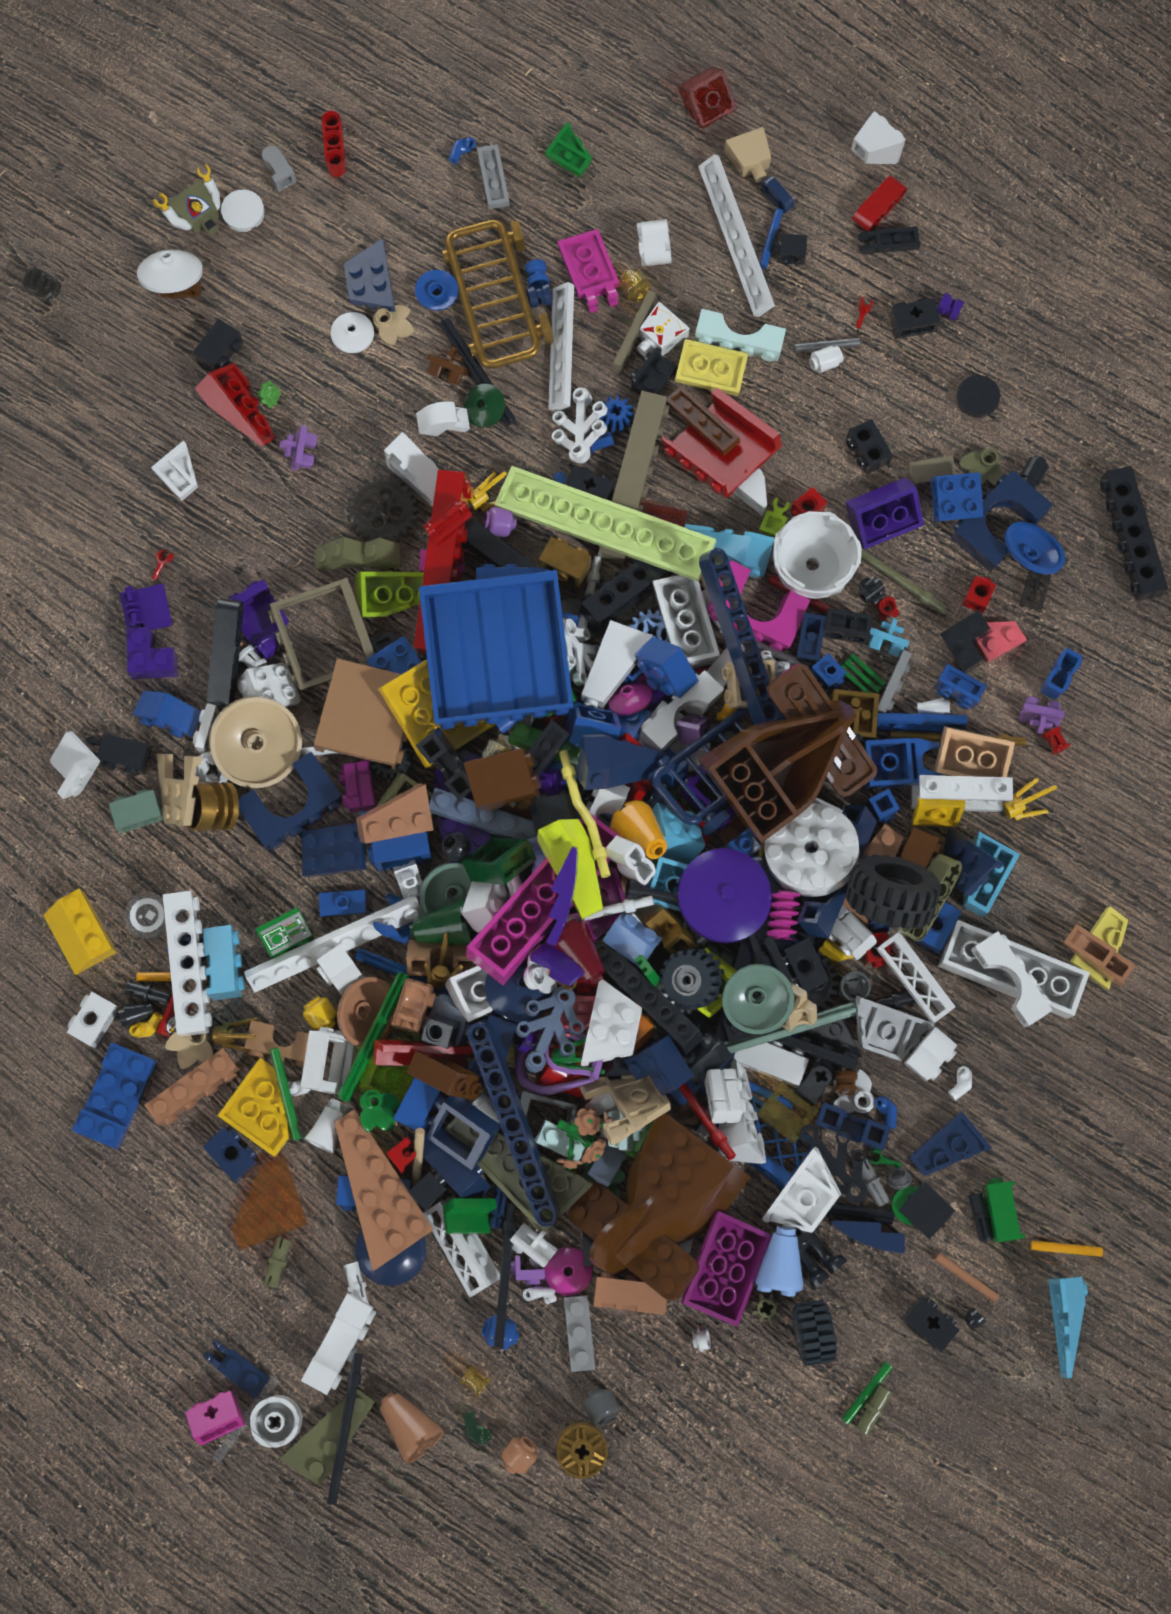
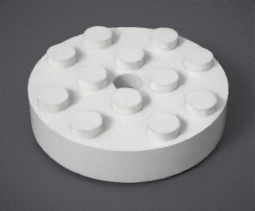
[765,803,859,897]

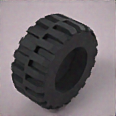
[846,855,941,929]

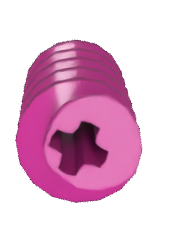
[766,891,801,941]

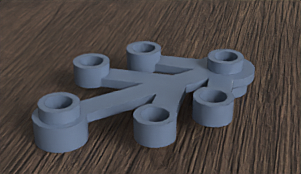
[516,986,584,1073]

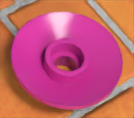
[608,682,653,715]
[545,1247,592,1296]

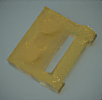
[757,1081,820,1144]

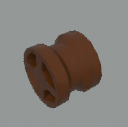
[834,1071,858,1095]

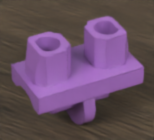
[279,426,317,471]
[1018,696,1065,734]

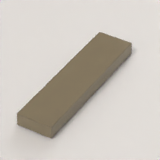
[613,290,656,375]

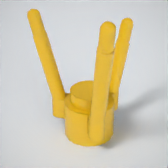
[468,472,507,512]
[1003,778,1057,821]

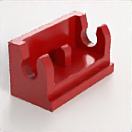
[386,1137,417,1174]

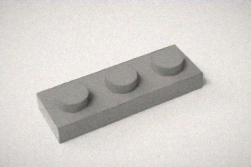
[477,144,510,209]
[878,650,913,713]
[564,1295,595,1372]

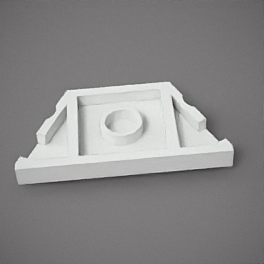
[581,980,642,1066]
[762,1147,841,1233]

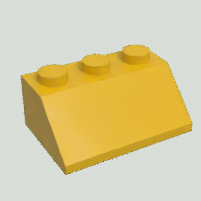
[43,888,117,975]

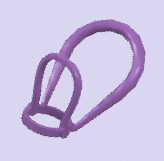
[515,1028,603,1096]

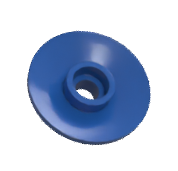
[415,270,458,311]

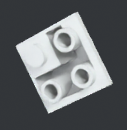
[851,111,906,164]

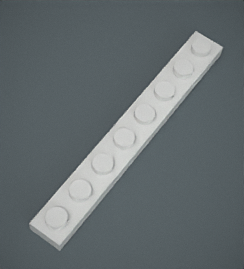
[698,154,775,317]
[244,895,424,993]

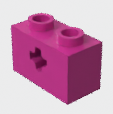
[185,1391,246,1446]

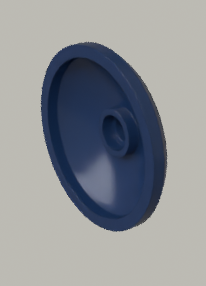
[484,958,554,1023]
[355,1229,427,1286]

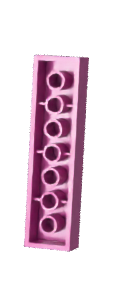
[466,814,621,985]

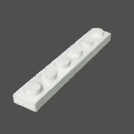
[549,282,574,412]

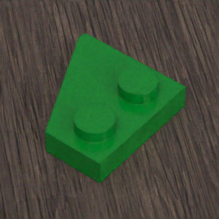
[545,122,592,178]

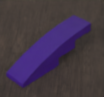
[546,846,578,946]

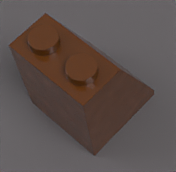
[464,748,541,812]

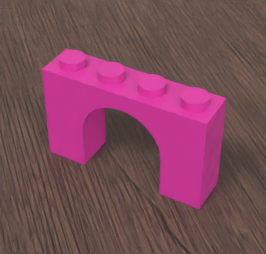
[706,560,810,652]

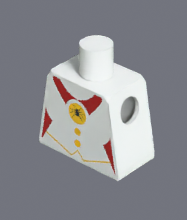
[637,302,690,357]

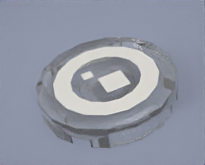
[124,893,166,939]

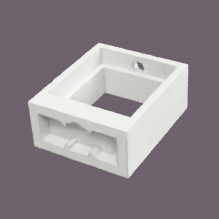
[300,1027,356,1094]

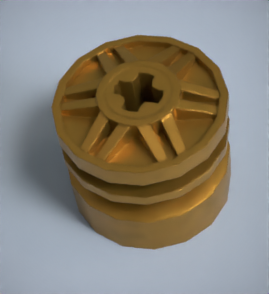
[187,782,239,831]
[557,1422,608,1478]

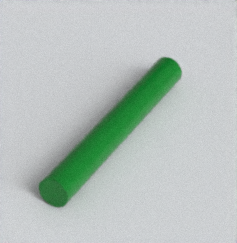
[841,1362,893,1425]

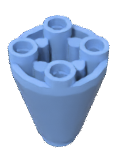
[756,1226,803,1297]

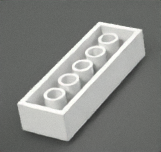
[937,920,1090,1019]

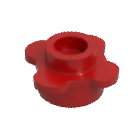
[874,596,899,621]

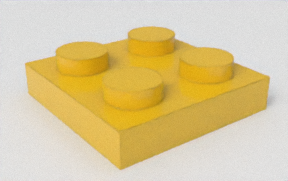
[911,798,966,827]

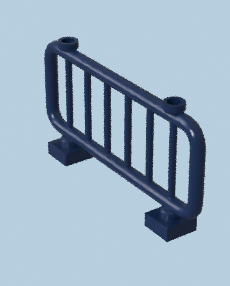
[651,708,785,837]

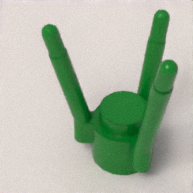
[551,1037,605,1074]

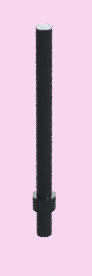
[494,1203,516,1350]
[327,1353,364,1505]

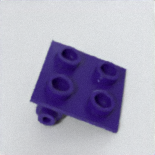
[119,584,173,630]

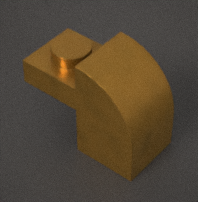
[644,904,697,955]

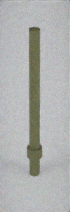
[861,547,947,614]

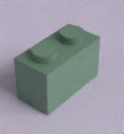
[108,789,164,834]

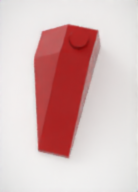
[195,363,276,447]

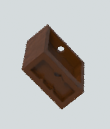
[407,1051,484,1100]

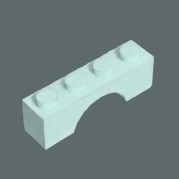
[694,309,786,361]

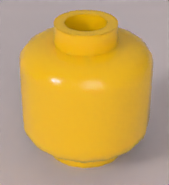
[303,996,337,1031]

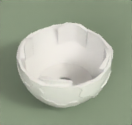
[772,511,862,599]

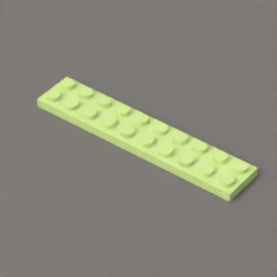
[494,466,716,582]

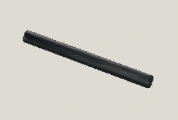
[439,318,516,426]

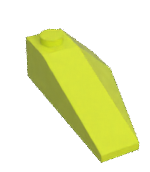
[537,819,603,919]

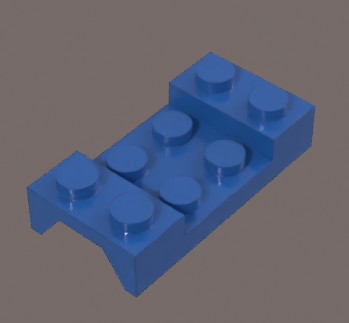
[72,1042,158,1150]

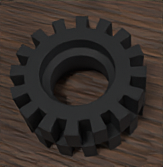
[370,742,411,781]

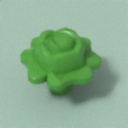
[258,381,281,408]

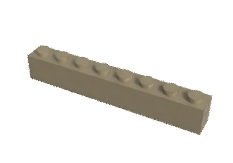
[598,391,670,566]

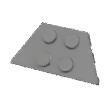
[856,996,935,1061]

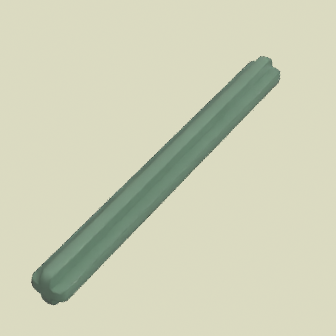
[723,1002,857,1054]

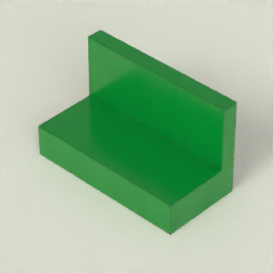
[443,1198,497,1234]

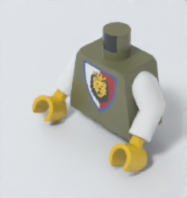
[153,164,220,235]

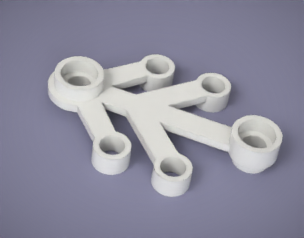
[552,388,608,464]
[563,618,600,686]

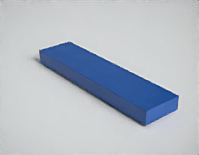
[877,713,968,732]

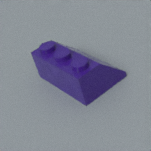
[845,478,924,550]

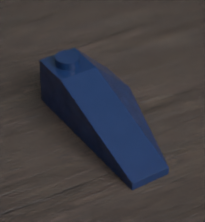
[576,734,667,790]

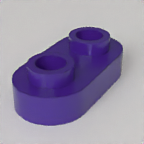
[514,1021,537,1053]

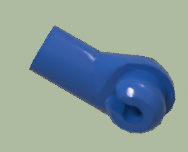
[874,1096,897,1129]

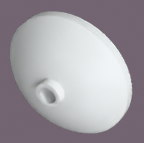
[137,249,203,293]

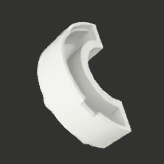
[301,1293,377,1395]

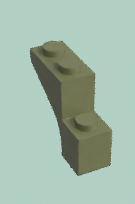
[315,537,400,570]

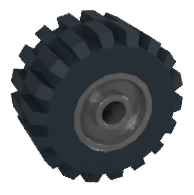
[659,948,725,1010]
[792,1300,837,1366]

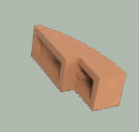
[1063,924,1136,988]

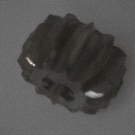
[22,267,62,302]

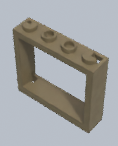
[268,578,374,691]

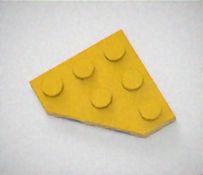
[217,1058,290,1158]

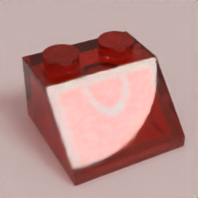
[677,66,737,129]

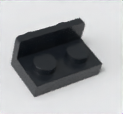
[630,347,678,394]

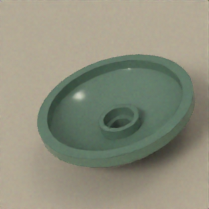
[420,862,472,914]
[722,964,794,1034]

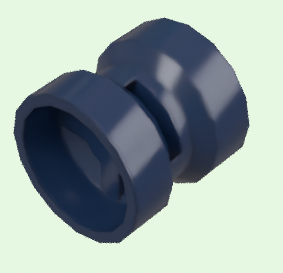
[527,283,552,309]

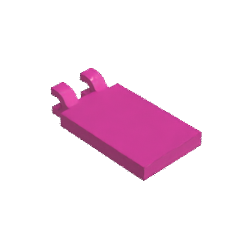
[557,229,619,313]

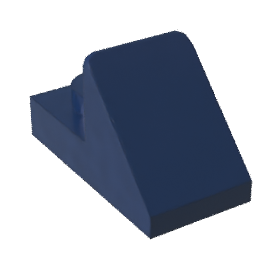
[796,612,827,662]

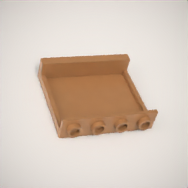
[314,659,408,770]

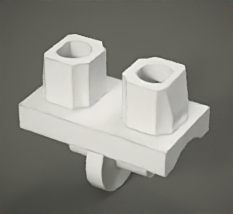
[393,860,422,902]
[510,1223,557,1269]

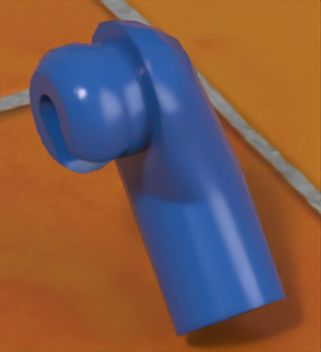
[448,137,476,164]

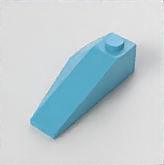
[685,524,774,578]
[1048,1276,1088,1378]

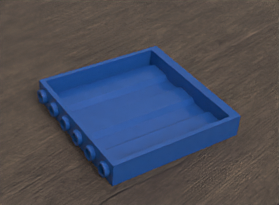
[419,570,574,730]

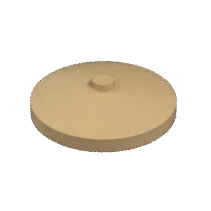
[209,696,302,788]

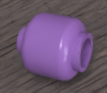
[483,507,517,537]

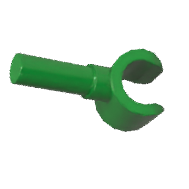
[869,1150,902,1168]

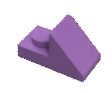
[677,713,711,745]

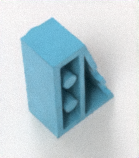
[962,831,1020,918]
[203,925,245,1001]

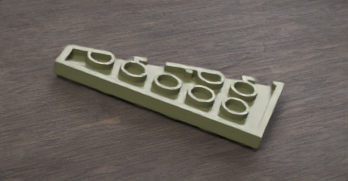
[444,1117,594,1231]

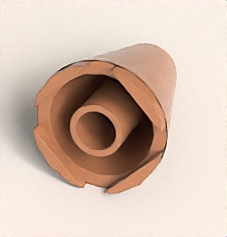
[380,1392,444,1464]

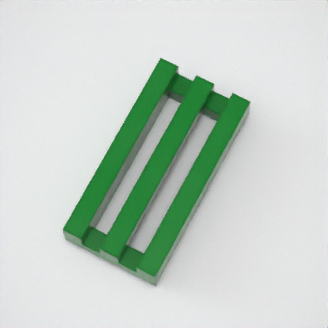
[841,654,886,693]
[634,954,664,993]

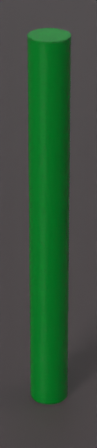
[270,1047,302,1141]

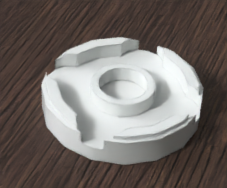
[221,190,265,232]

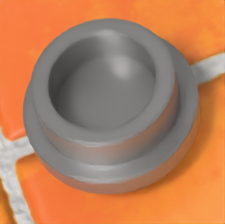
[888,1168,912,1190]

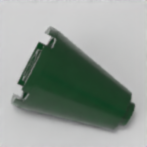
[410,899,476,945]

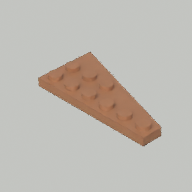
[334,1109,434,1271]

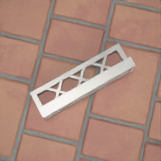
[876,932,955,1024]
[423,1195,500,1297]

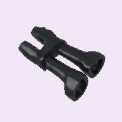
[795,1227,848,1290]

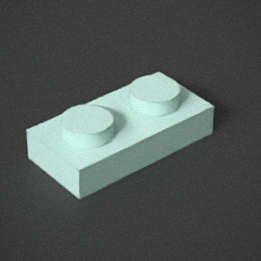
[535,1120,585,1160]

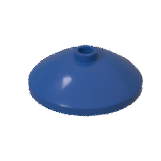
[1004,522,1065,574]

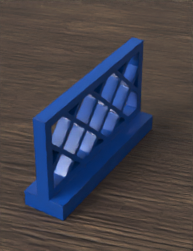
[709,1094,814,1189]

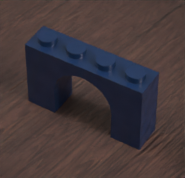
[951,470,1053,572]
[238,752,343,851]

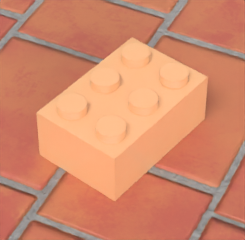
[934,726,1015,777]

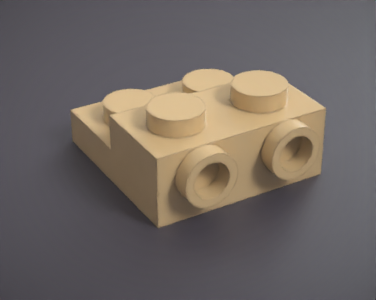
[722,660,776,708]

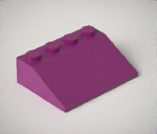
[680,1210,772,1327]

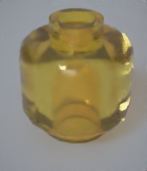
[619,269,651,301]

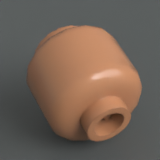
[502,1436,538,1474]

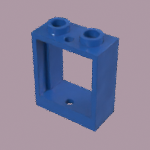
[368,832,432,872]

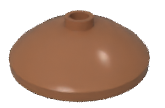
[337,977,398,1047]

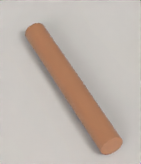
[934,1252,999,1302]

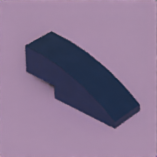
[830,1220,905,1253]

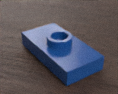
[319,890,367,917]

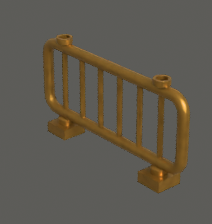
[442,220,554,369]

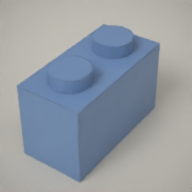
[602,912,662,968]

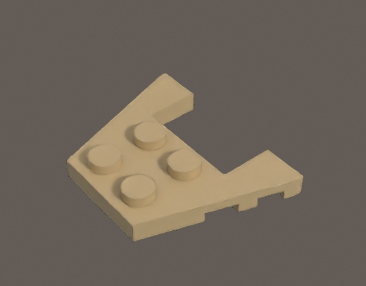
[156,753,202,826]
[578,1074,671,1146]

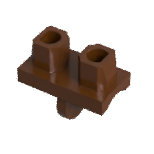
[427,346,469,386]

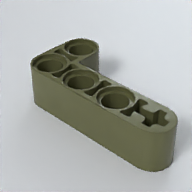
[888,854,962,941]

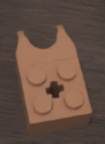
[391,979,436,1037]

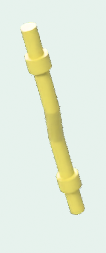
[559,750,611,878]

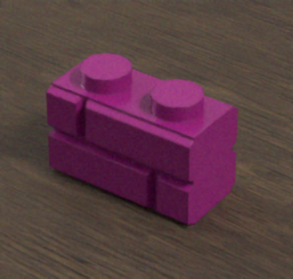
[339,761,377,813]

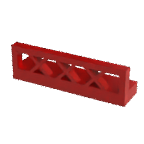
[373,1040,473,1066]

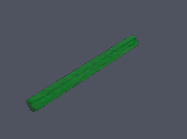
[338,972,409,1102]

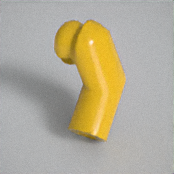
[129,1012,163,1038]

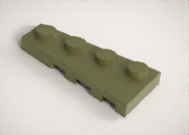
[280,1388,376,1487]

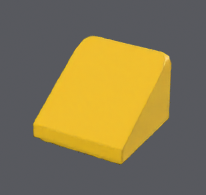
[816,938,845,966]

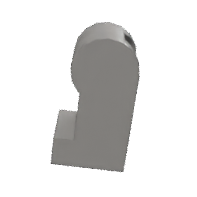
[262,146,296,192]

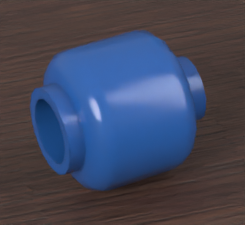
[482,1315,519,1350]

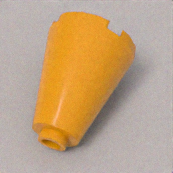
[610,800,667,859]

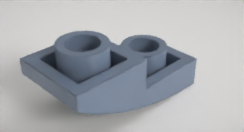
[588,1141,626,1187]

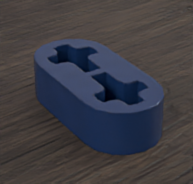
[760,175,794,213]

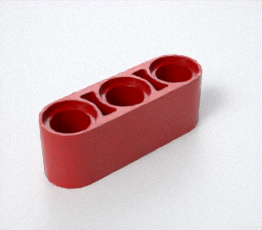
[322,110,346,177]
[852,175,908,232]

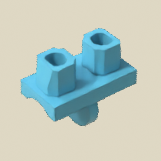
[868,618,909,657]

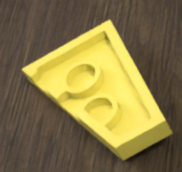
[1070,906,1128,990]

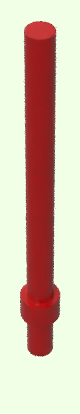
[678,1082,736,1160]

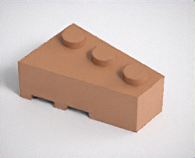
[356,783,433,844]
[593,1272,667,1315]

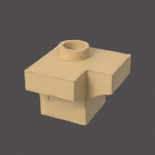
[782,981,817,1031]

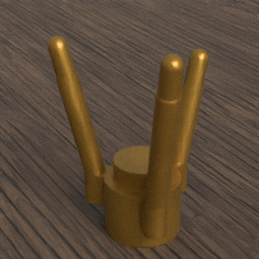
[424,933,463,989]
[213,1017,269,1057]

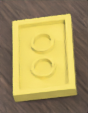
[675,339,748,396]

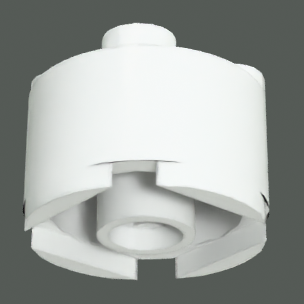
[637,219,672,266]
[250,1395,303,1448]

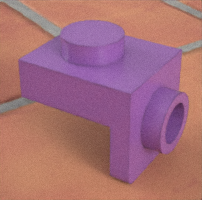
[511,1256,545,1285]

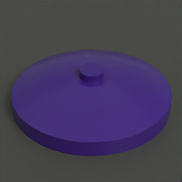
[677,848,772,943]

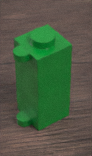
[982,1177,1026,1243]

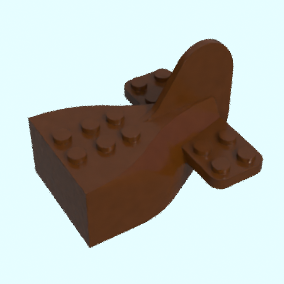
[697,664,877,843]
[568,1113,751,1301]

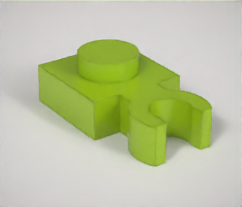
[758,498,790,538]

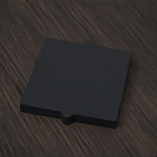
[898,1182,955,1240]

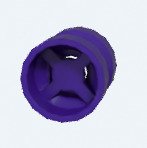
[937,293,965,321]

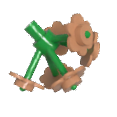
[556,1107,613,1170]

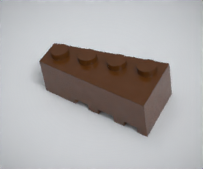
[899,826,941,870]

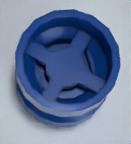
[525,260,550,288]

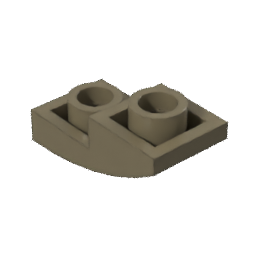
[907,455,956,485]

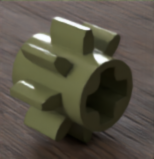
[751,1294,780,1323]

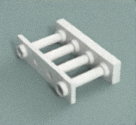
[910,775,1013,812]

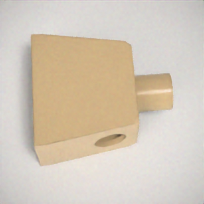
[724,127,771,183]

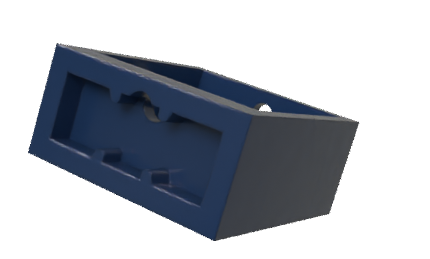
[426,1096,501,1170]

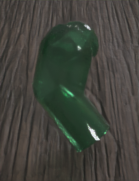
[463,1412,492,1444]

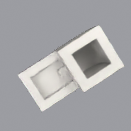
[416,402,470,436]

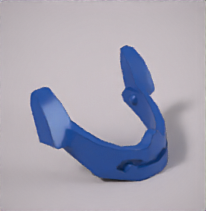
[373,893,413,944]

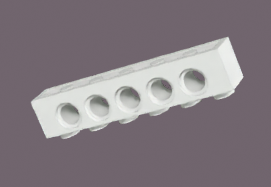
[163,891,212,1037]

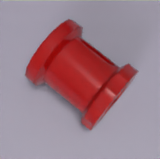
[1042,726,1071,755]

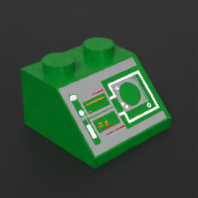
[255,907,315,959]

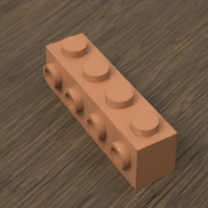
[144,1048,241,1126]

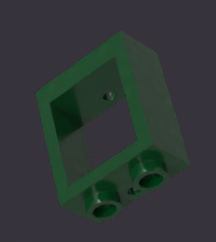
[461,837,537,885]

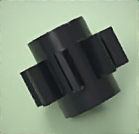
[857,576,885,605]

